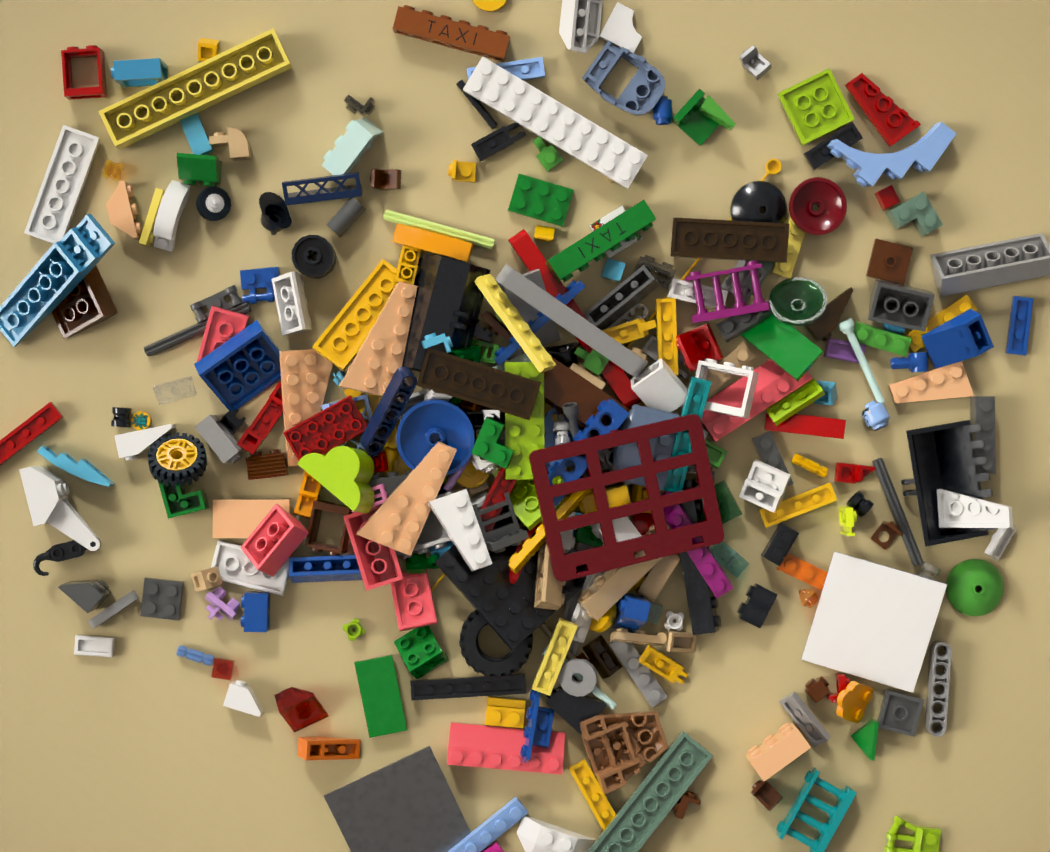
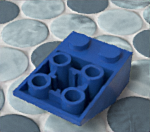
[921,308,994,369]

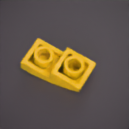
[394,245,421,285]

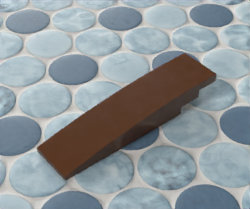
[544,357,630,448]

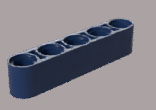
[360,366,417,457]

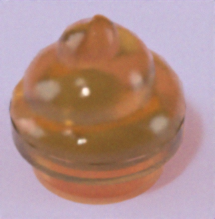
[799,589,819,608]

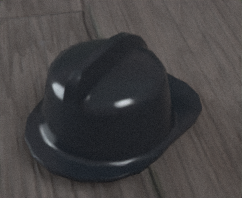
[259,192,292,235]
[544,342,580,367]

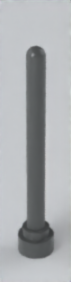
[562,402,588,478]

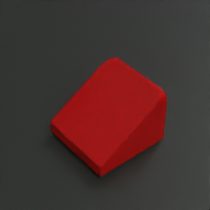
[875,185,901,211]

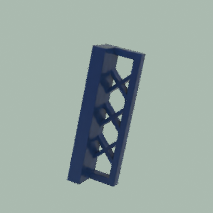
[282,172,363,206]

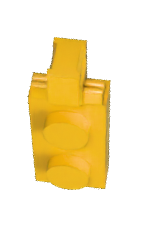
[602,318,657,344]

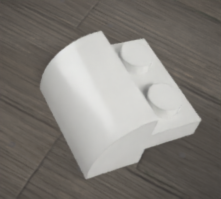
[739,460,791,513]

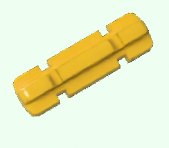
[791,454,828,477]

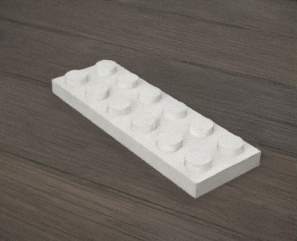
[24,125,101,244]

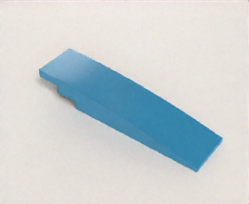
[0,214,115,347]

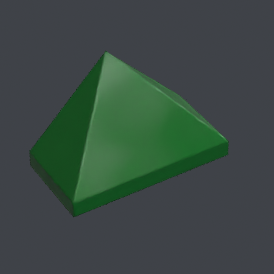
[851,719,879,761]

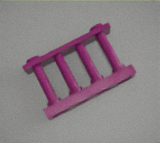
[685,260,771,323]

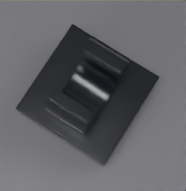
[220,409,246,435]

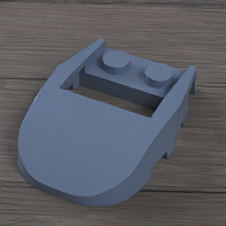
[582,40,665,116]

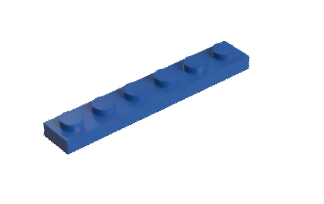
[493,280,586,366]

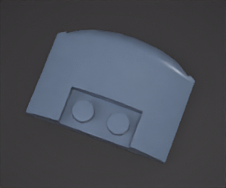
[613,404,679,491]

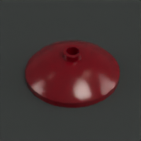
[789,177,847,235]

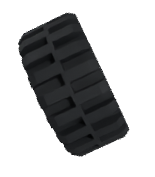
[459,610,533,678]

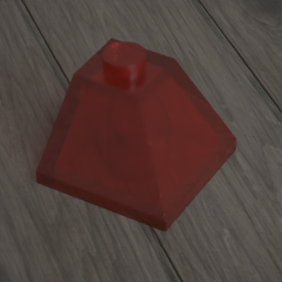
[274,687,329,732]

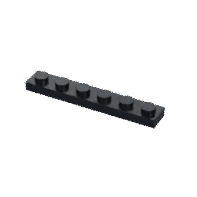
[410,673,526,701]

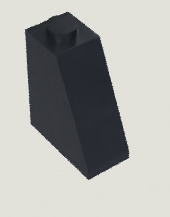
[546,686,606,734]

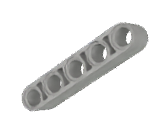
[925,641,952,737]

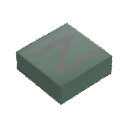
[647,602,663,624]

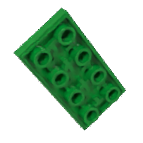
[741,309,824,381]
[354,654,408,738]

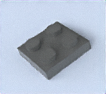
[140,577,184,620]
[877,689,924,737]

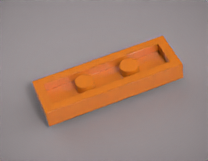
[777,553,828,590]

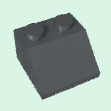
[58,580,111,613]

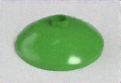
[946,559,1004,616]

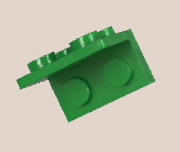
[672,88,720,146]
[394,626,450,679]

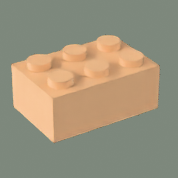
[746,722,811,781]

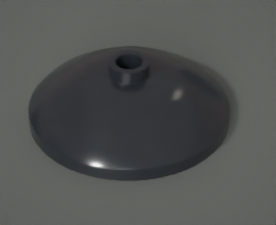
[730,181,787,223]

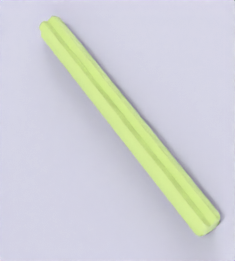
[383,210,495,249]

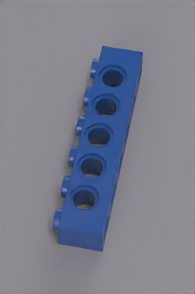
[548,399,630,506]

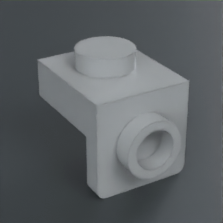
[740,45,772,80]

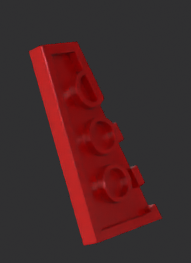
[845,73,921,147]

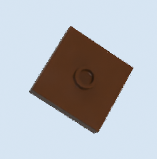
[866,239,913,285]

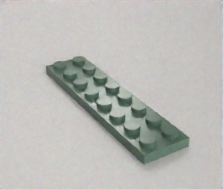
[587,731,713,852]

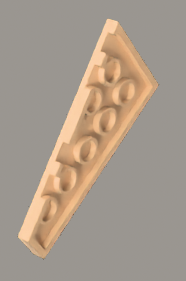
[339,281,418,396]
[279,349,333,467]
[357,441,457,556]

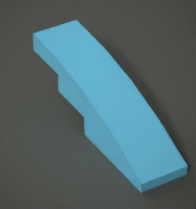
[37,446,115,487]

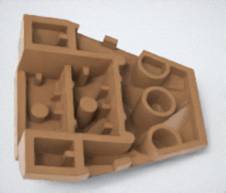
[580,711,668,794]

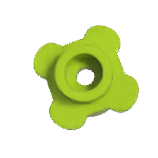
[343,618,365,641]

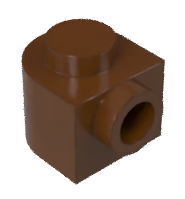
[805,676,830,703]

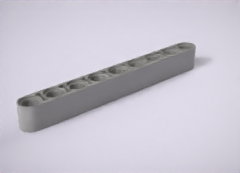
[495,264,647,379]

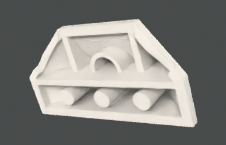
[559,0,603,53]
[517,815,595,852]

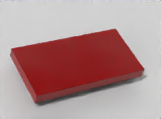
[283,395,368,461]

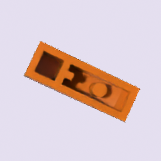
[297,736,361,760]

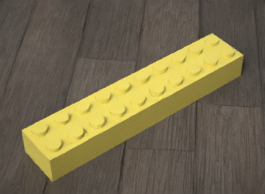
[98,29,293,150]

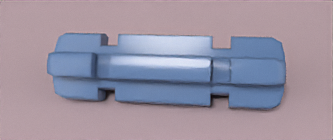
[176,645,214,666]

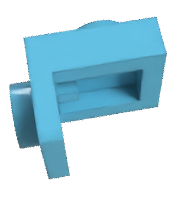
[421,333,453,353]

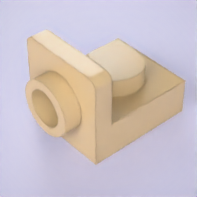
[191,566,222,592]

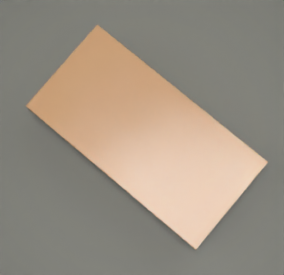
[213,499,290,538]

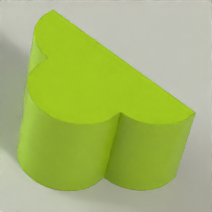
[297,446,375,514]

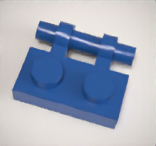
[240,267,280,304]

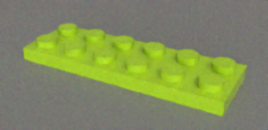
[505,362,545,480]

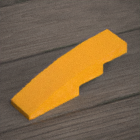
[392,223,474,262]
[294,452,328,519]

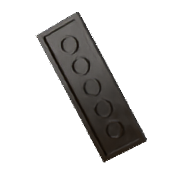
[670,217,790,263]
[417,348,541,420]

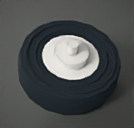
[196,186,231,221]

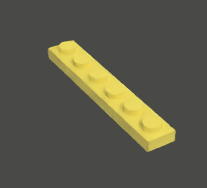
[474,274,556,373]

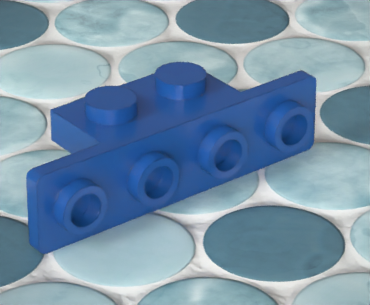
[520,689,554,763]

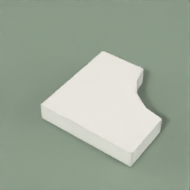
[599,2,642,53]

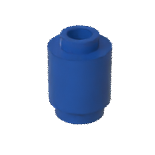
[653,96,673,125]

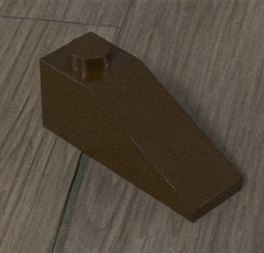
[803,287,853,342]

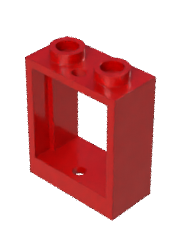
[61,45,107,100]

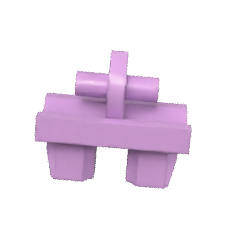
[205,586,240,621]

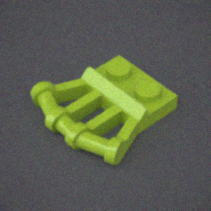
[884,815,941,852]

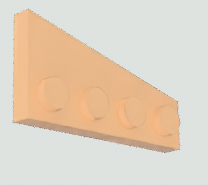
[888,361,974,403]

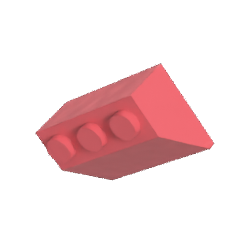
[240,504,309,577]

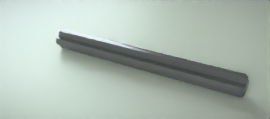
[144,302,251,357]
[872,458,923,566]

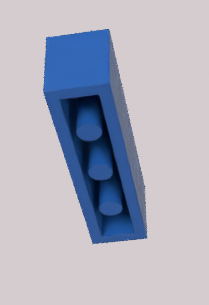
[289,555,363,583]

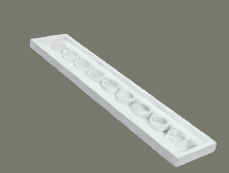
[463,56,648,189]

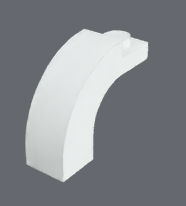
[153,180,191,252]

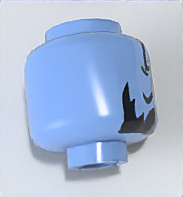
[861,401,890,431]

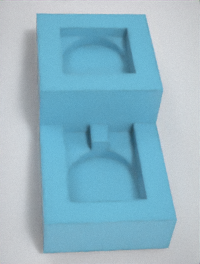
[180,113,213,155]

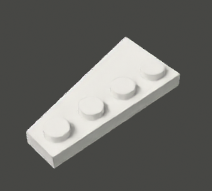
[937,489,1013,528]

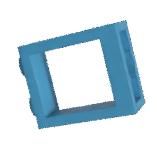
[111,58,168,88]

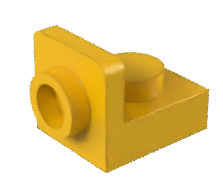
[448,159,476,183]

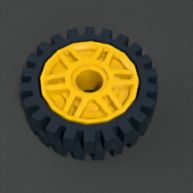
[148,432,207,487]

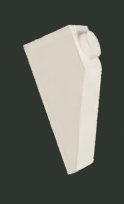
[115,424,176,461]

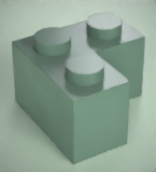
[886,192,943,237]

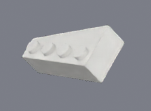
[428,489,492,571]

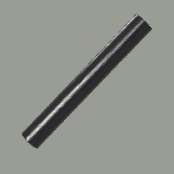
[456,80,498,129]

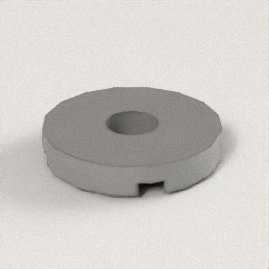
[558,658,597,697]

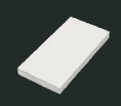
[211,540,290,596]

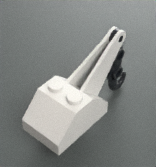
[19,466,102,576]

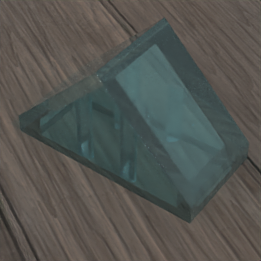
[710,541,749,578]

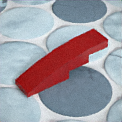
[764,413,846,439]

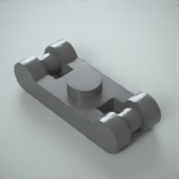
[190,285,243,323]

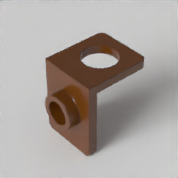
[871,521,903,549]

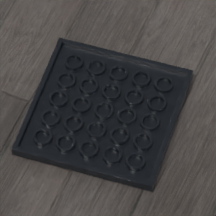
[435,506,588,651]

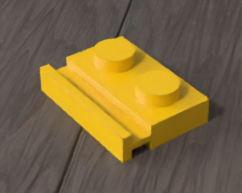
[485,696,526,728]

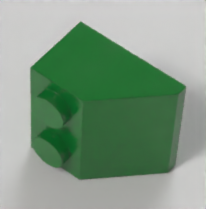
[177,153,222,187]

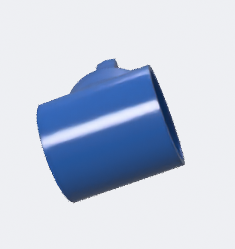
[890,352,928,372]

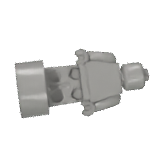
[553,414,571,445]

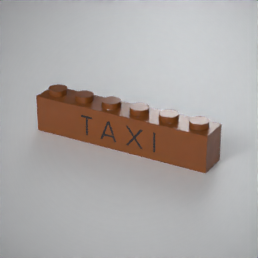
[392,5,510,62]

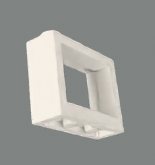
[695,358,759,419]

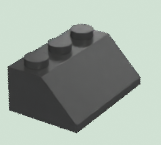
[868,279,935,332]

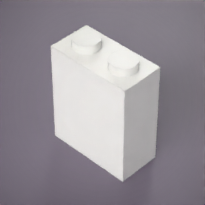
[630,358,688,413]

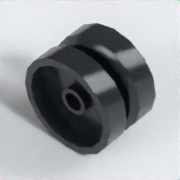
[292,235,336,279]

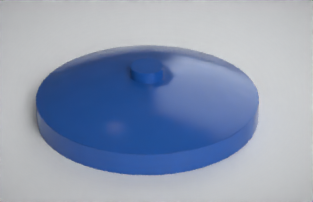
[396,399,475,476]

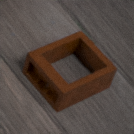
[305,500,352,556]

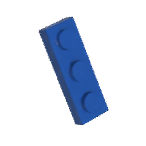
[1005,296,1034,356]

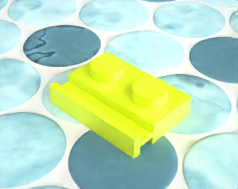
[838,506,857,536]

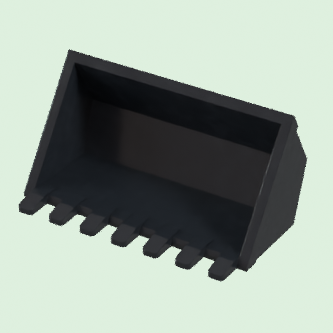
[402,254,490,372]
[901,420,998,547]

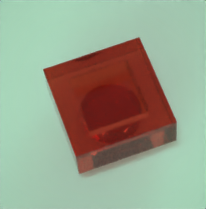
[211,657,234,680]

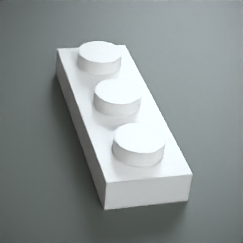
[667,278,728,308]

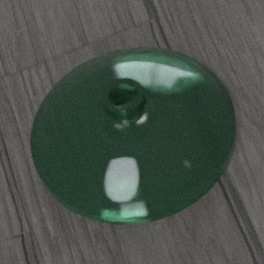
[769,277,827,326]

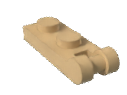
[610,629,667,646]

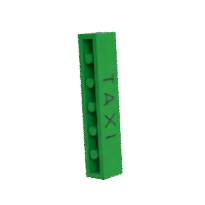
[545,200,656,283]

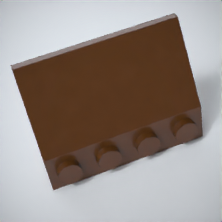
[52,266,118,339]

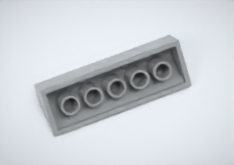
[930,233,1050,296]

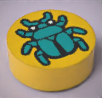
[131,411,151,430]

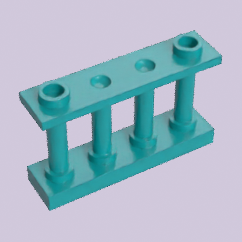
[776,767,857,852]

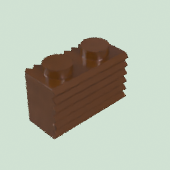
[246,449,289,480]

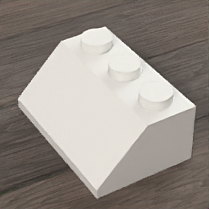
[271,271,312,336]

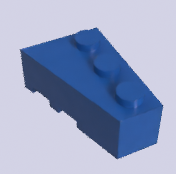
[612,593,651,633]

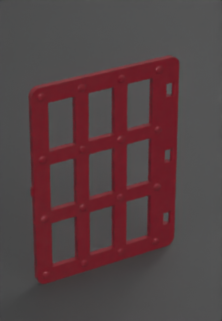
[529,414,724,582]

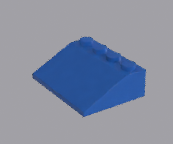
[194,320,281,412]

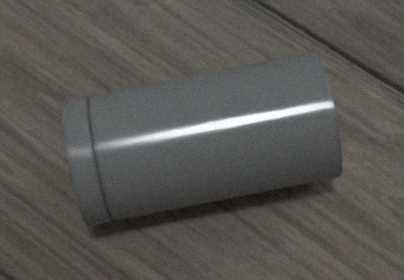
[326,197,366,237]

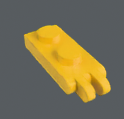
[638,645,689,684]

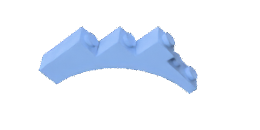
[827,122,957,187]

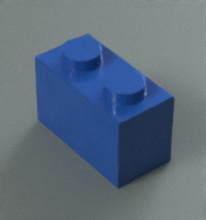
[241,592,270,632]

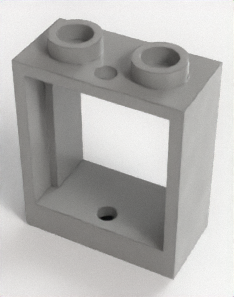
[195,415,245,464]

